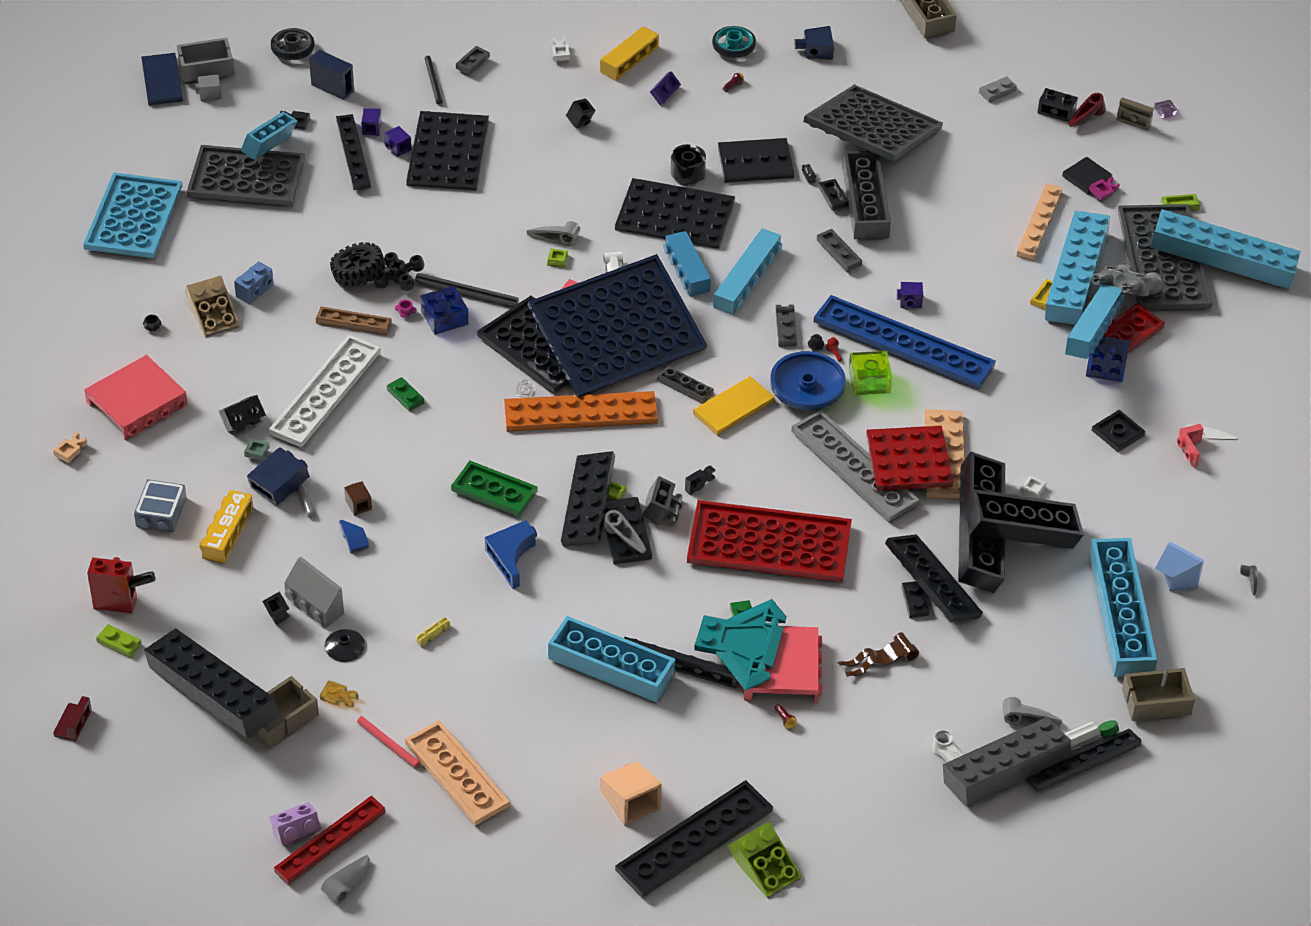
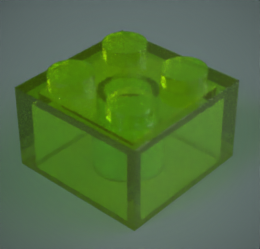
[849,351,892,395]

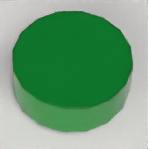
[1098,720,1119,737]

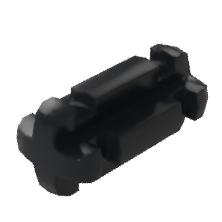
[802,164,816,183]

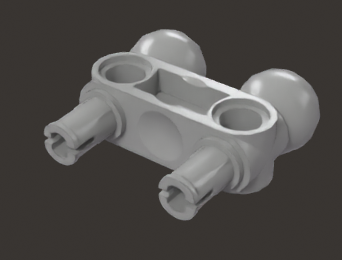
[1091,264,1164,296]

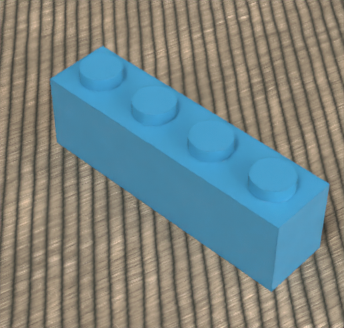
[663,231,711,296]

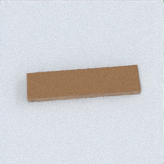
[316,306,392,335]

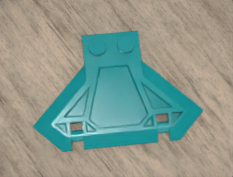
[694,599,787,691]

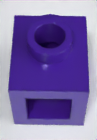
[384,126,412,157]
[896,282,924,308]

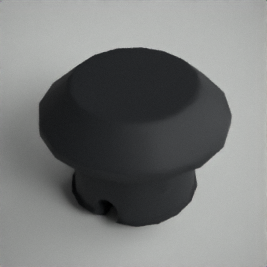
[808,334,824,350]

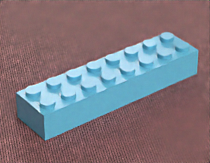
[1150,209,1301,289]
[1045,210,1110,325]
[1089,538,1157,677]

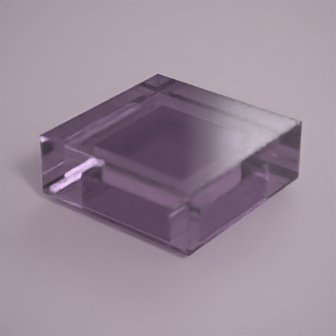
[1154,100,1178,118]

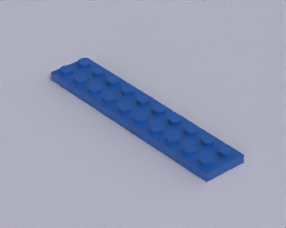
[813,295,996,389]

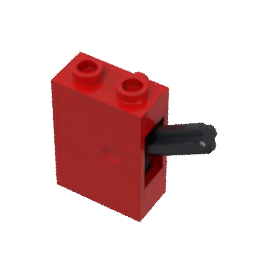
[87,557,156,614]

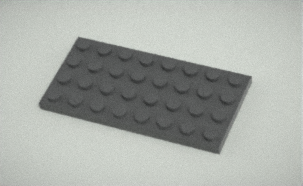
[1118,204,1212,310]

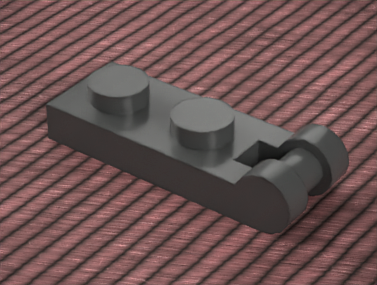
[775,304,797,347]

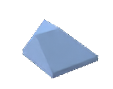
[1155,542,1204,591]

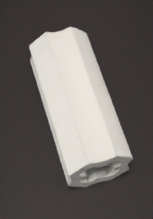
[1065,722,1101,751]

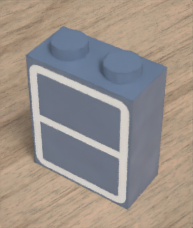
[134,479,187,532]

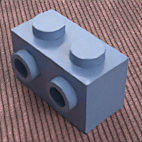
[234,261,274,305]

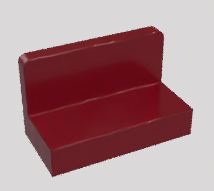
[53,696,92,742]

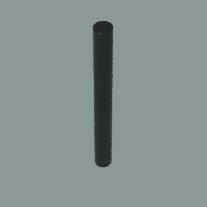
[424,56,443,105]

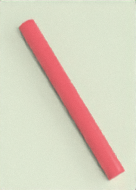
[357,716,420,768]

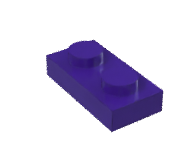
[650,71,681,105]

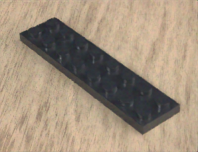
[615,780,773,898]

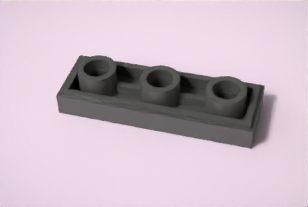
[657,366,714,404]

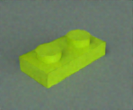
[96,624,142,658]

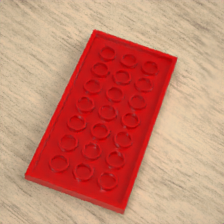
[687,500,852,582]

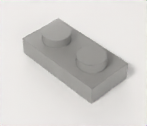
[979,76,1017,102]

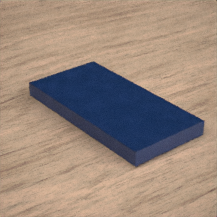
[141,53,183,105]

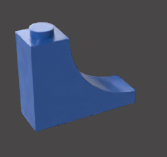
[485,520,537,589]

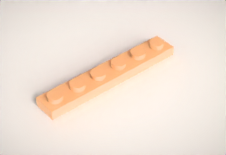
[1016,183,1063,261]

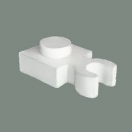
[552,37,570,61]

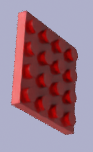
[866,425,954,491]

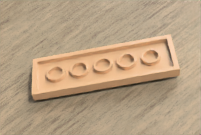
[924,409,964,500]
[405,720,510,826]

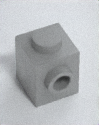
[195,75,221,101]

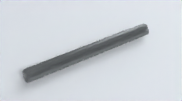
[415,273,519,306]

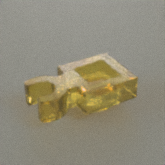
[320,680,359,708]

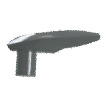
[1240,565,1257,595]

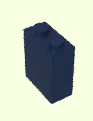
[309,50,354,100]
[247,447,310,506]

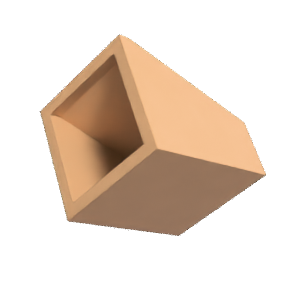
[600,761,662,825]

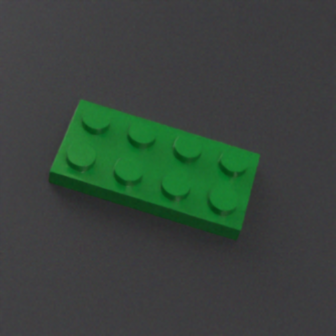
[451,460,538,517]

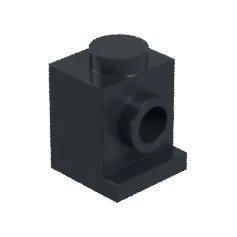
[262,591,290,625]

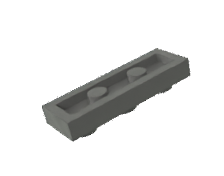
[817,229,862,272]

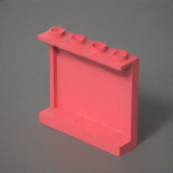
[84,355,188,440]
[744,626,822,703]

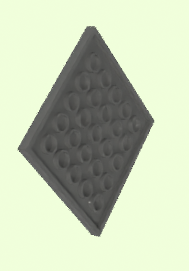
[803,84,943,161]

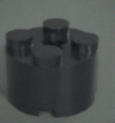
[670,144,706,186]

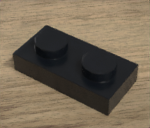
[819,179,849,210]
[901,581,929,618]

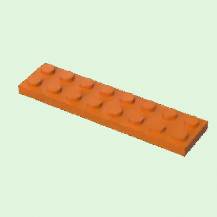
[504,391,658,431]

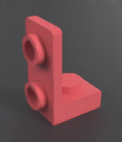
[1177,424,1204,467]

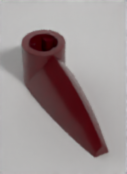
[1068,93,1106,127]

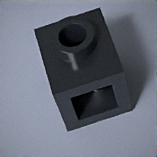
[566,98,596,128]

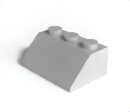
[284,557,344,627]

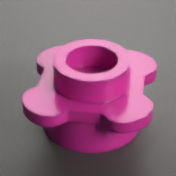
[395,299,417,317]

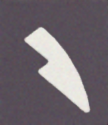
[1185,424,1238,439]

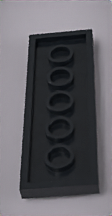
[561,451,615,546]
[885,534,983,622]

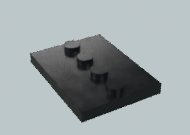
[718,138,794,183]

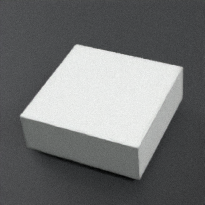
[1020,476,1047,498]

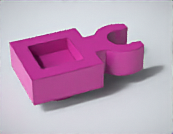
[1089,177,1120,201]

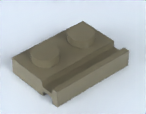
[1116,97,1154,131]

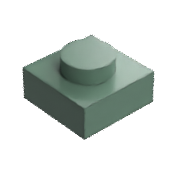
[244,438,270,461]

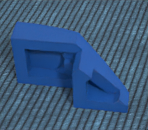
[339,520,369,552]

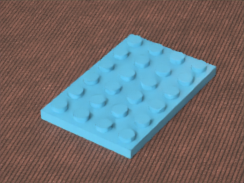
[83,172,183,259]

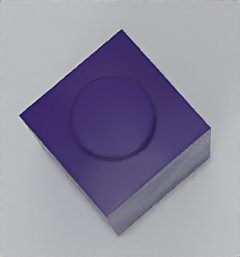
[361,108,382,136]

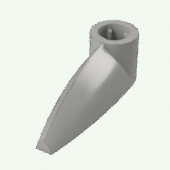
[527,221,581,245]
[604,510,646,554]
[1003,697,1062,726]
[321,855,370,904]

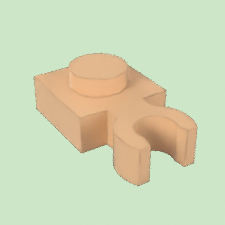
[53,432,88,463]

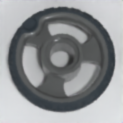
[271,28,315,60]

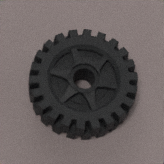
[330,242,386,287]

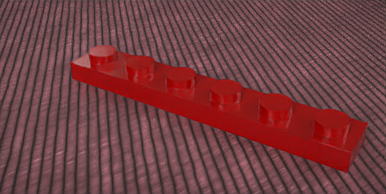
[274,795,386,885]

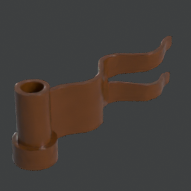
[838,632,919,677]

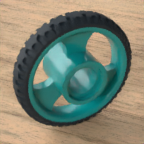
[712,26,756,58]

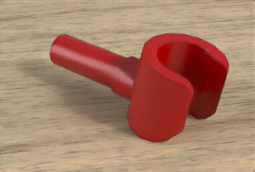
[826,337,842,361]

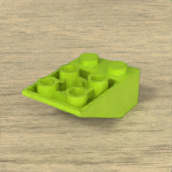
[728,821,802,897]

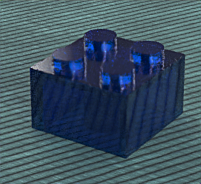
[420,285,469,335]
[1086,336,1130,382]

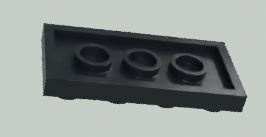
[603,497,652,564]

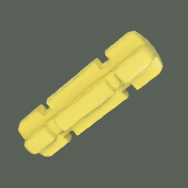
[416,617,451,646]

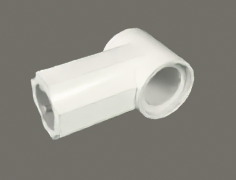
[603,251,623,272]
[932,730,964,762]

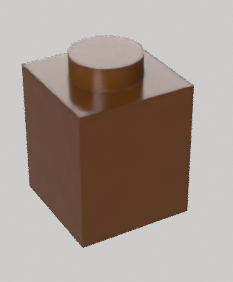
[344,481,372,516]

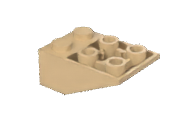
[185,275,240,336]

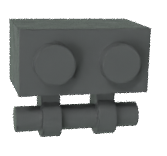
[641,476,683,525]

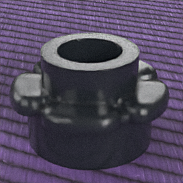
[143,314,161,331]

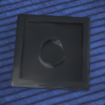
[1062,157,1112,194]
[1091,409,1146,452]

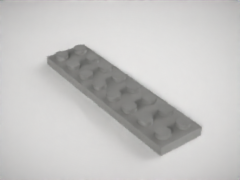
[791,410,919,522]

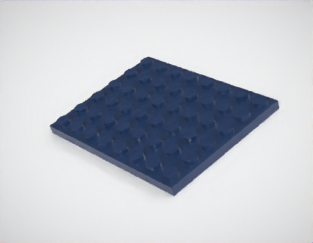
[527,254,708,398]

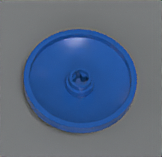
[770,351,845,410]

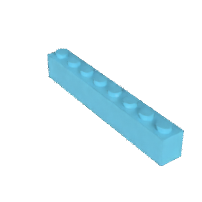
[1065,284,1125,359]

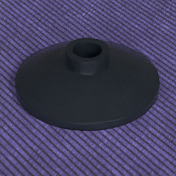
[325,629,365,662]

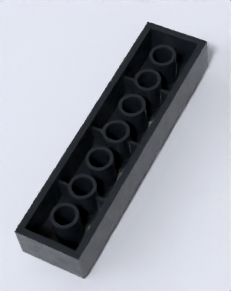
[958,452,1005,593]
[144,628,280,739]

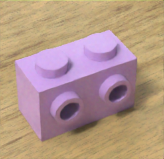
[269,802,321,845]

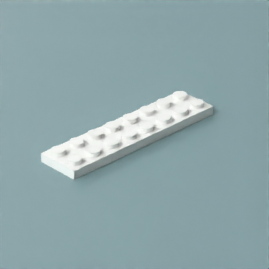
[269,334,381,448]

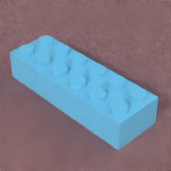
[548,616,675,703]

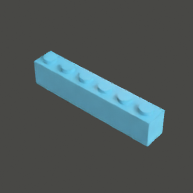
[713,228,782,315]

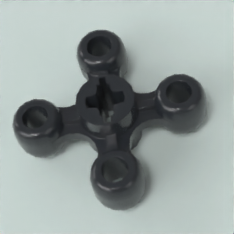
[373,252,425,291]

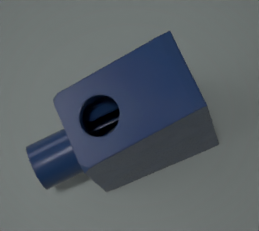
[794,26,834,60]

